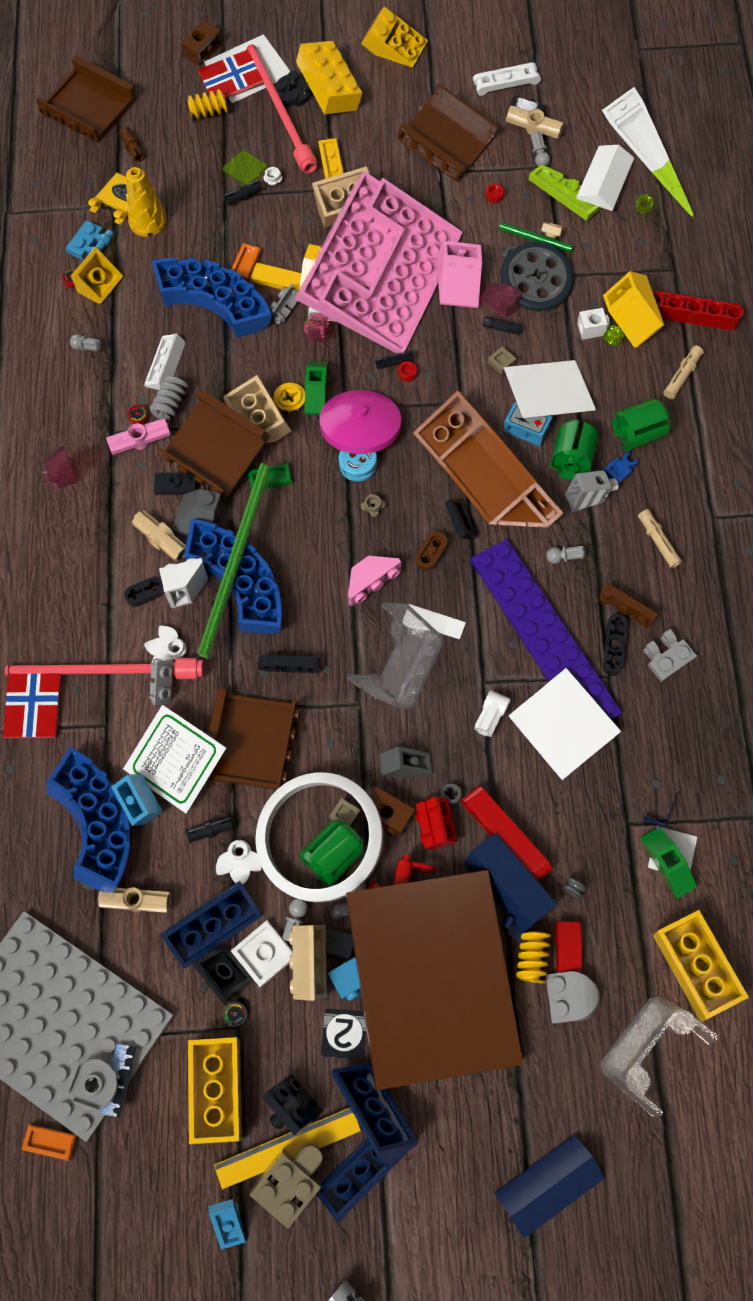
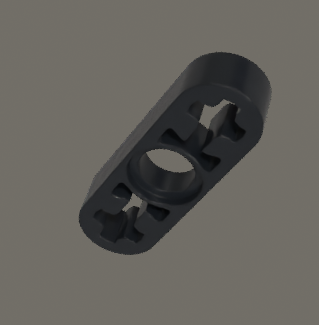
[602,614,628,676]
[258,655,321,673]

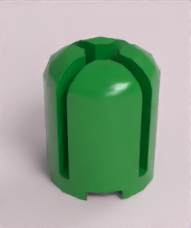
[612,399,671,451]
[550,420,598,480]
[298,820,365,887]

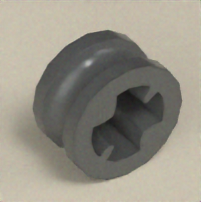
[441,783,461,806]
[562,878,586,899]

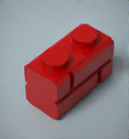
[415,796,458,850]

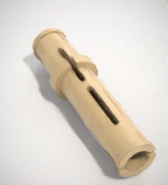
[663,346,704,400]
[637,509,682,568]

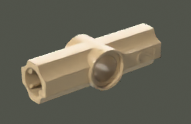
[506,106,564,139]
[132,510,186,562]
[98,887,172,913]

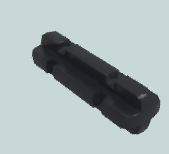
[483,316,522,335]
[375,350,414,369]

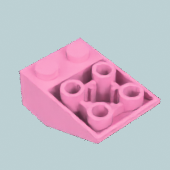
[437,241,482,308]

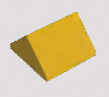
[71,247,123,304]

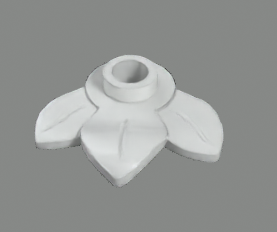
[144,626,187,662]
[216,840,262,884]

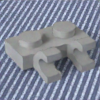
[643,629,697,682]

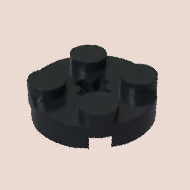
[275,71,311,107]

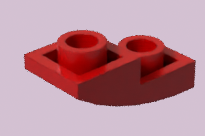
[555,921,582,973]

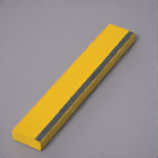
[214,1108,361,1189]

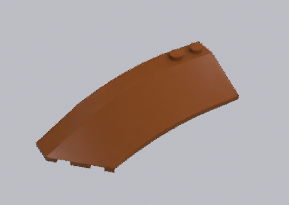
[413,391,564,528]

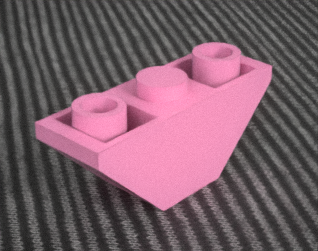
[348,556,401,607]

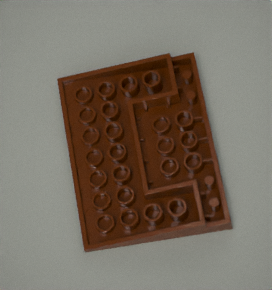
[345,870,523,1090]

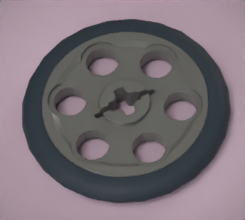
[500,242,574,311]

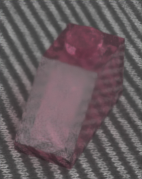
[479,283,522,320]
[43,446,78,489]

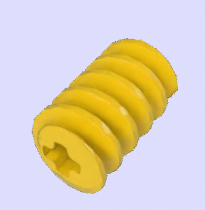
[188,89,228,120]
[516,931,551,983]

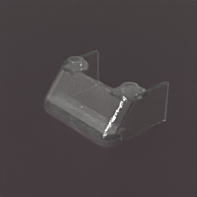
[346,602,442,710]
[600,996,720,1117]

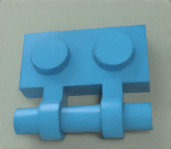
[65,220,114,260]

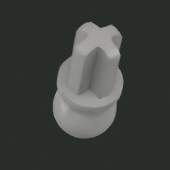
[531,132,550,166]
[70,334,101,352]
[546,546,585,564]
[282,899,308,942]

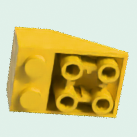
[361,6,428,67]
[603,271,664,348]

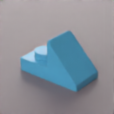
[208,1199,246,1249]

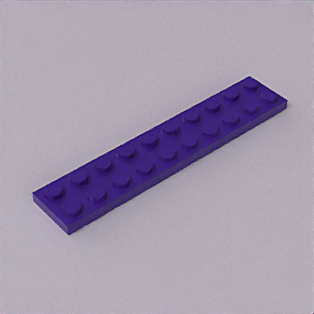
[470,539,622,720]

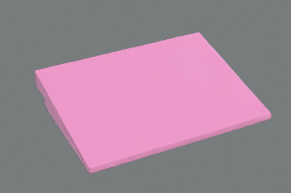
[294,170,463,354]

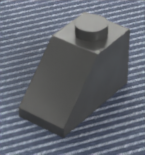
[380,747,432,778]

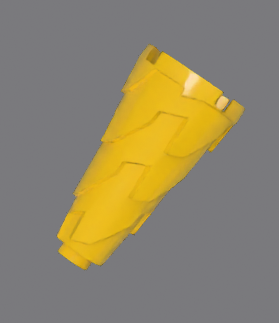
[126,167,167,237]

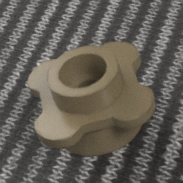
[361,494,385,517]

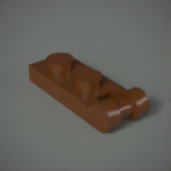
[599,584,658,628]

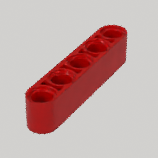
[652,291,744,330]
[461,785,553,881]

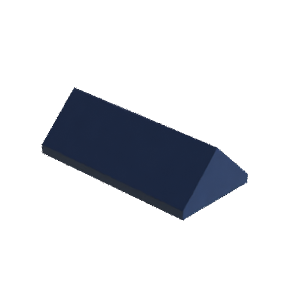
[464,833,558,933]
[160,881,262,969]
[331,1062,419,1166]
[494,1135,605,1238]
[316,1138,409,1222]

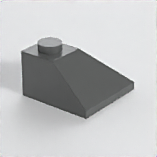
[171,489,224,536]

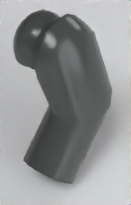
[331,903,349,920]

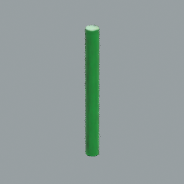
[498,222,573,253]

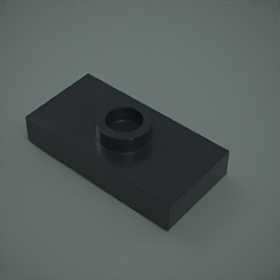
[154,473,196,495]
[445,499,478,540]
[310,924,354,959]

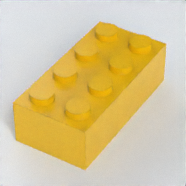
[296,41,362,114]
[653,910,749,1022]
[188,1037,242,1144]

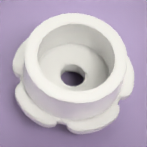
[264,167,282,185]

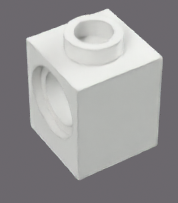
[577,308,610,340]

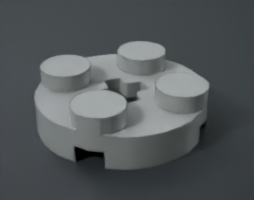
[68,1059,119,1111]

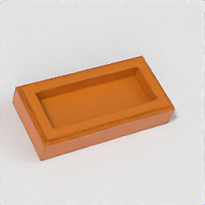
[232,243,262,282]
[22,1125,77,1161]

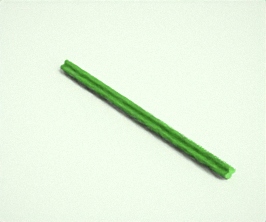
[197,463,271,659]

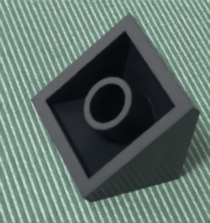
[192,944,253,1005]

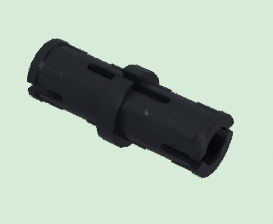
[224,179,263,206]
[186,815,233,843]

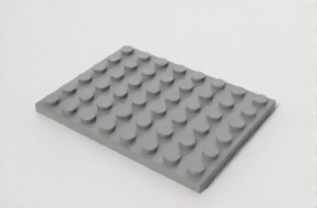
[0,911,174,1142]

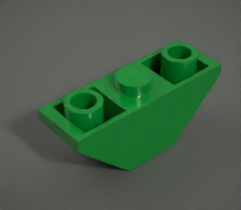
[305,361,328,415]
[639,827,697,899]

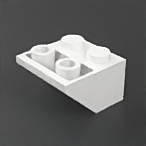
[159,558,208,608]

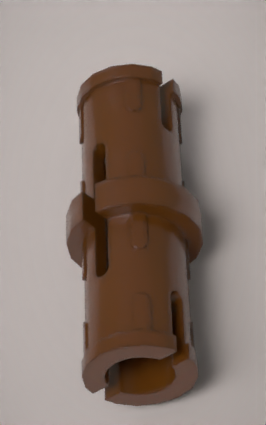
[119,127,145,162]

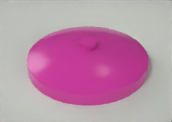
[320,390,401,454]

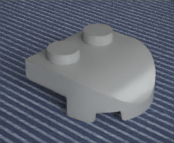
[546,971,600,1024]

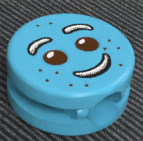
[339,451,377,482]

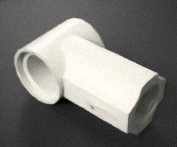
[474,690,511,737]

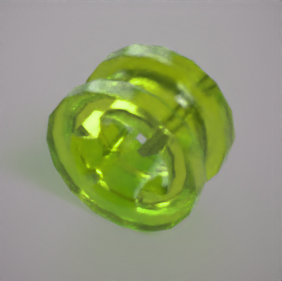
[635,195,654,214]
[603,325,624,346]

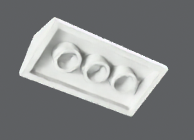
[576,145,634,211]

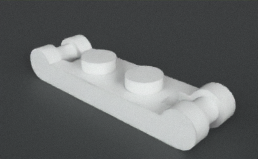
[473,63,541,96]

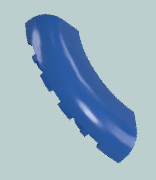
[151,257,272,338]
[184,519,282,634]
[47,747,130,893]

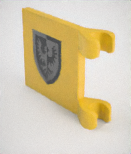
[88,173,128,225]

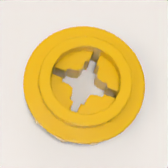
[274,383,305,413]

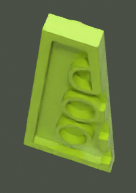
[528,164,602,221]

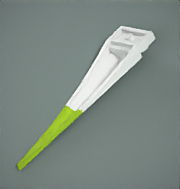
[602,87,694,218]

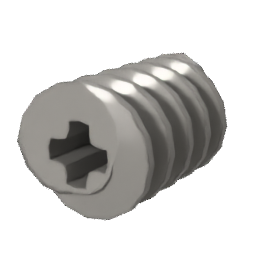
[150,376,189,421]

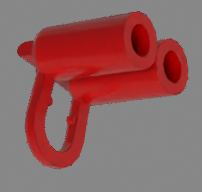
[393,853,436,885]

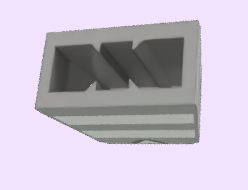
[565,470,618,512]

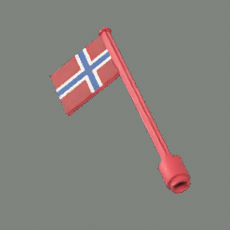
[198,44,317,174]
[3,658,204,738]

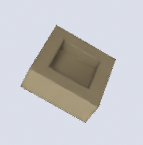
[488,347,516,375]
[329,798,361,826]

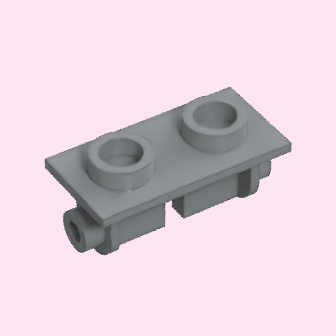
[269,283,298,324]
[149,658,173,705]

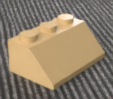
[312,166,369,228]
[223,375,292,443]
[289,925,327,1001]

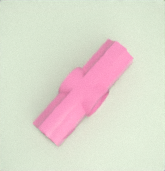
[106,418,171,455]

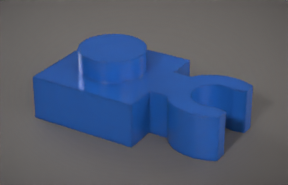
[603,452,638,485]

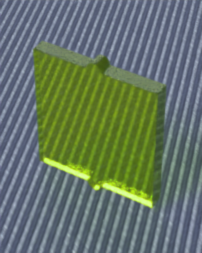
[222,149,267,185]

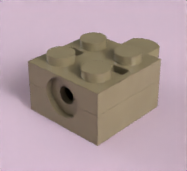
[249,1144,322,1229]

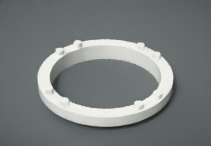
[256,772,383,902]

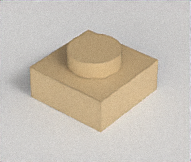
[541,221,565,238]

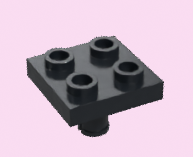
[262,1074,323,1136]

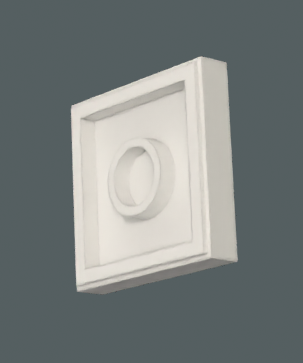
[231,920,293,988]

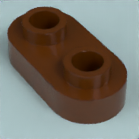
[416,532,447,571]

